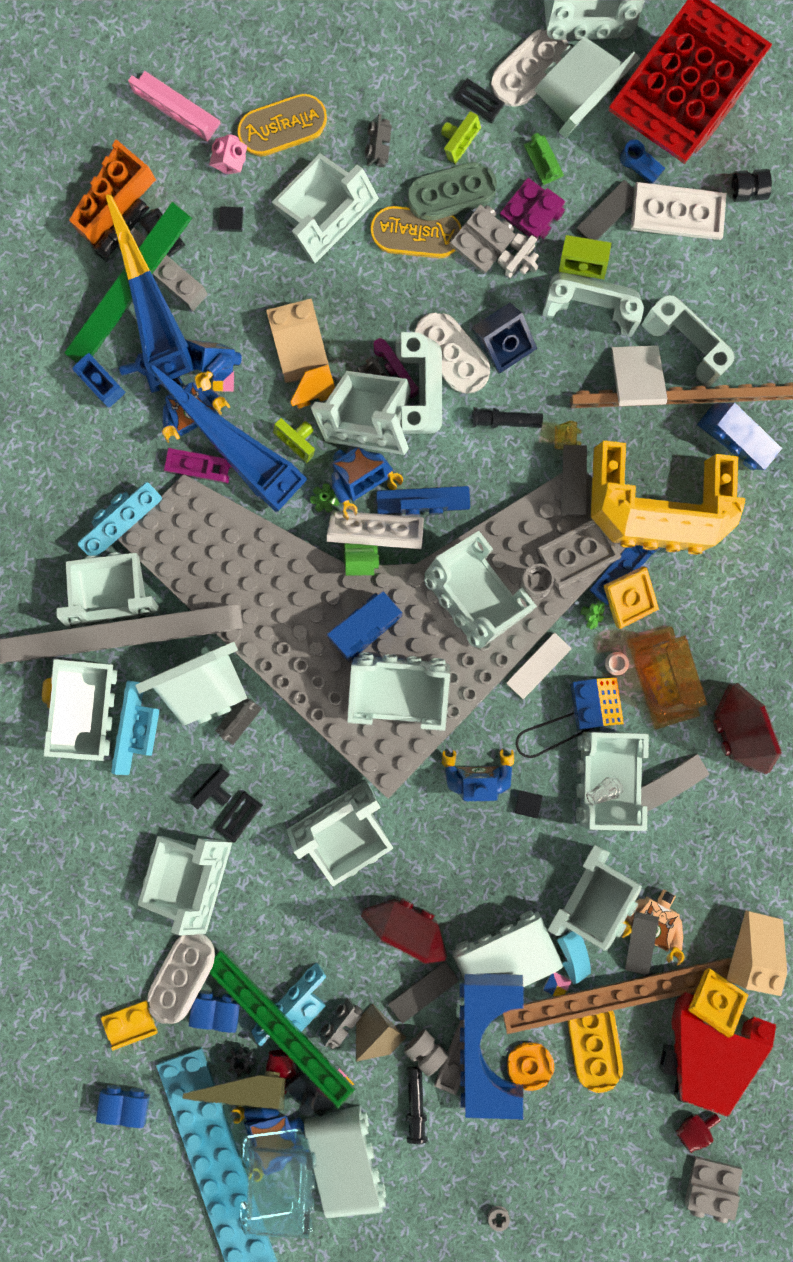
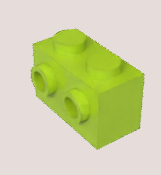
[559,235,612,279]

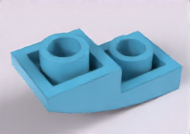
[557,930,591,985]

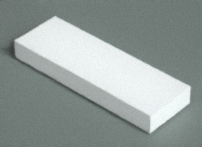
[506,633,572,699]

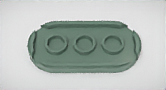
[407,162,497,221]

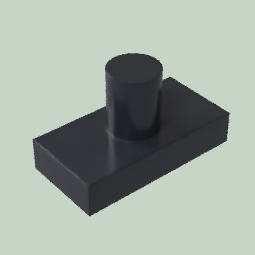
[190,764,231,810]
[284,1071,335,1117]

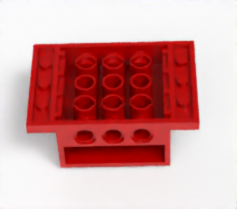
[608,0,772,164]

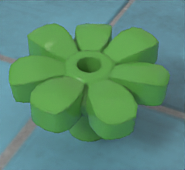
[310,484,339,513]
[581,601,605,630]

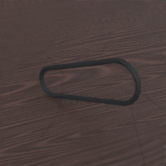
[515,712,591,758]

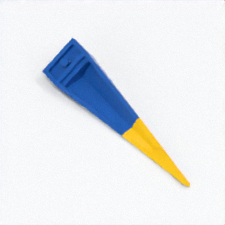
[106,195,196,387]

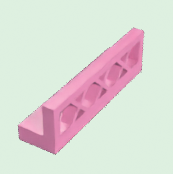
[128,71,221,142]

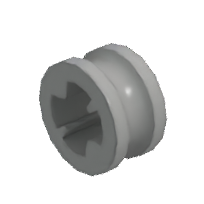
[488,1206,510,1231]

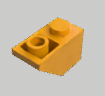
[290,364,335,408]

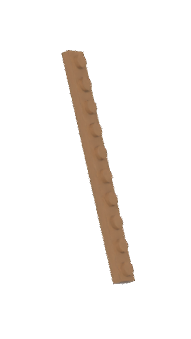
[570,382,793,408]
[502,957,733,1034]

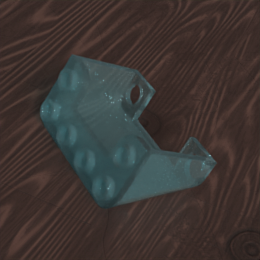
[240,1129,316,1239]

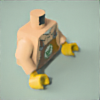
[622,889,684,965]

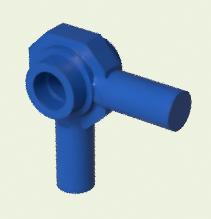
[119,353,160,393]

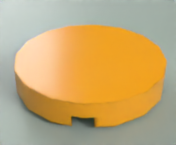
[507,1042,554,1091]

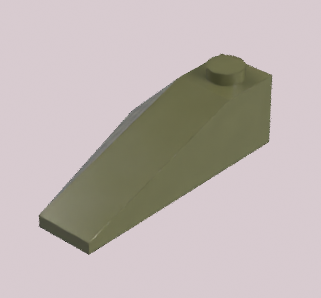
[182,1072,285,1111]

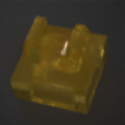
[555,421,582,450]

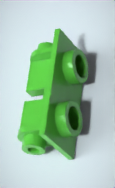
[524,133,564,186]

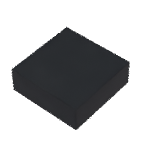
[219,206,244,232]
[514,790,543,819]

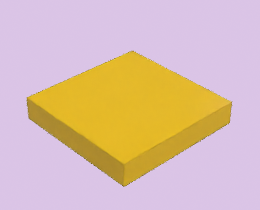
[603,566,659,629]
[688,968,748,1037]

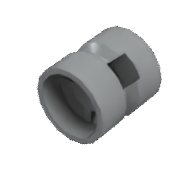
[520,563,554,600]
[404,1029,449,1077]

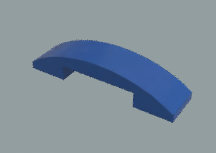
[590,545,659,606]

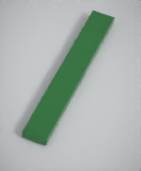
[64,202,192,363]
[209,950,356,1108]

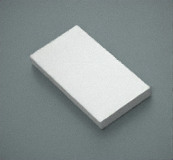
[631,182,726,240]
[327,510,424,549]

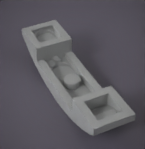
[641,754,709,812]

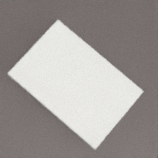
[611,346,667,406]

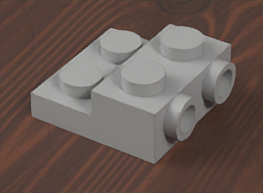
[449,204,516,274]
[684,1156,743,1223]

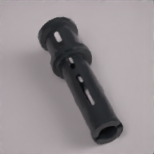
[91,198,150,262]
[472,407,543,429]
[406,1067,428,1144]

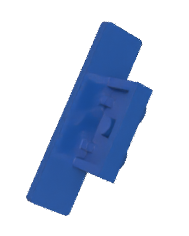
[377,486,470,516]

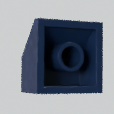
[471,302,538,374]

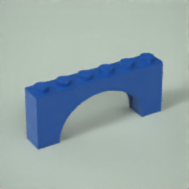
[459,974,523,1120]

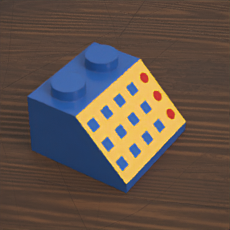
[570,678,624,730]

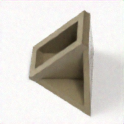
[356,1004,407,1061]

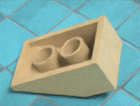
[266,299,330,383]
[726,910,787,996]

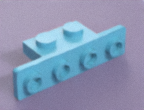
[77,482,162,556]
[111,681,160,775]
[251,963,326,1046]

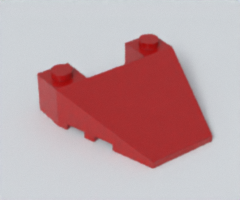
[671,992,776,1117]

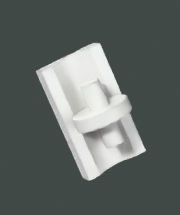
[498,233,539,278]

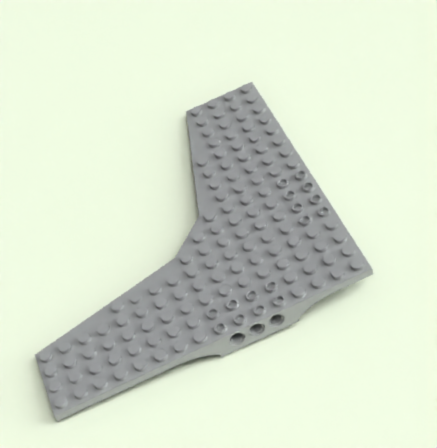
[118,473,626,799]

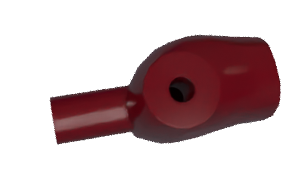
[266,1049,297,1095]
[675,1113,721,1153]

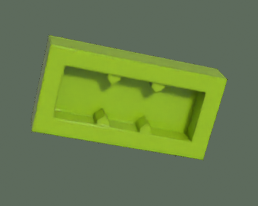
[441,111,481,165]
[273,418,315,463]

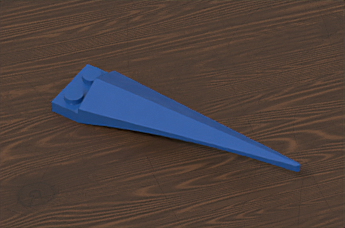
[150,365,307,512]

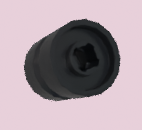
[731,169,772,202]

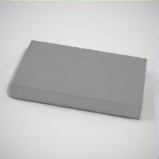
[536,519,622,590]

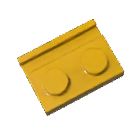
[101,1000,158,1051]

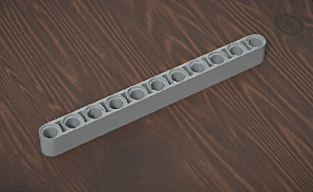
[0,605,243,664]

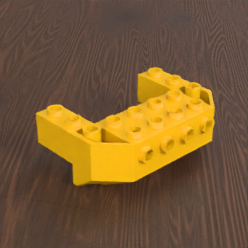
[591,440,745,555]

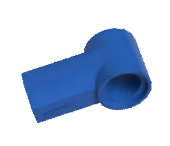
[620,139,665,184]

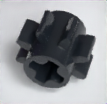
[225,1044,256,1077]

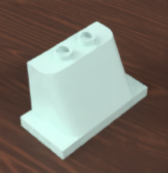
[534,37,640,138]
[272,153,379,263]
[311,371,410,455]
[57,553,161,629]
[135,642,247,726]
[286,780,393,886]
[138,836,232,935]
[548,845,642,950]

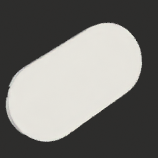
[491,29,569,107]
[415,313,490,394]
[148,934,215,1024]

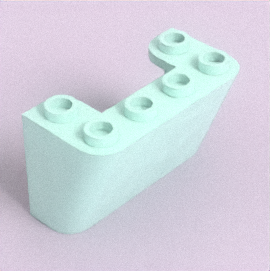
[544,0,645,40]
[641,295,735,389]
[395,332,442,434]
[424,531,537,648]
[348,652,450,731]
[44,659,117,761]
[576,732,649,831]
[452,910,563,987]
[304,1105,386,1218]

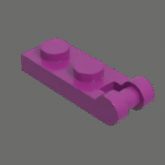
[373,338,419,399]
[164,448,232,484]

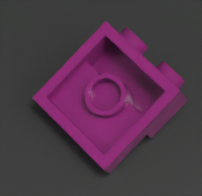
[500,178,566,242]

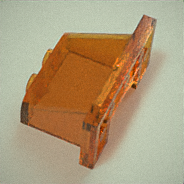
[627,627,707,730]

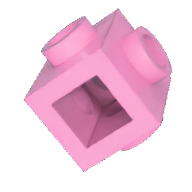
[209,134,247,174]

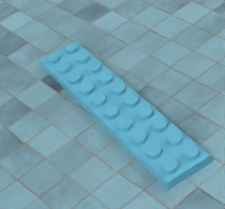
[156,1047,277,1262]

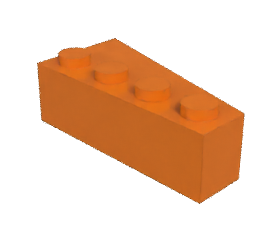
[69,139,156,245]

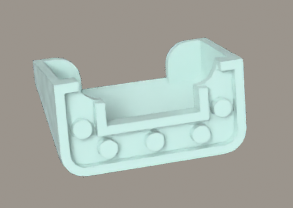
[542,272,644,337]

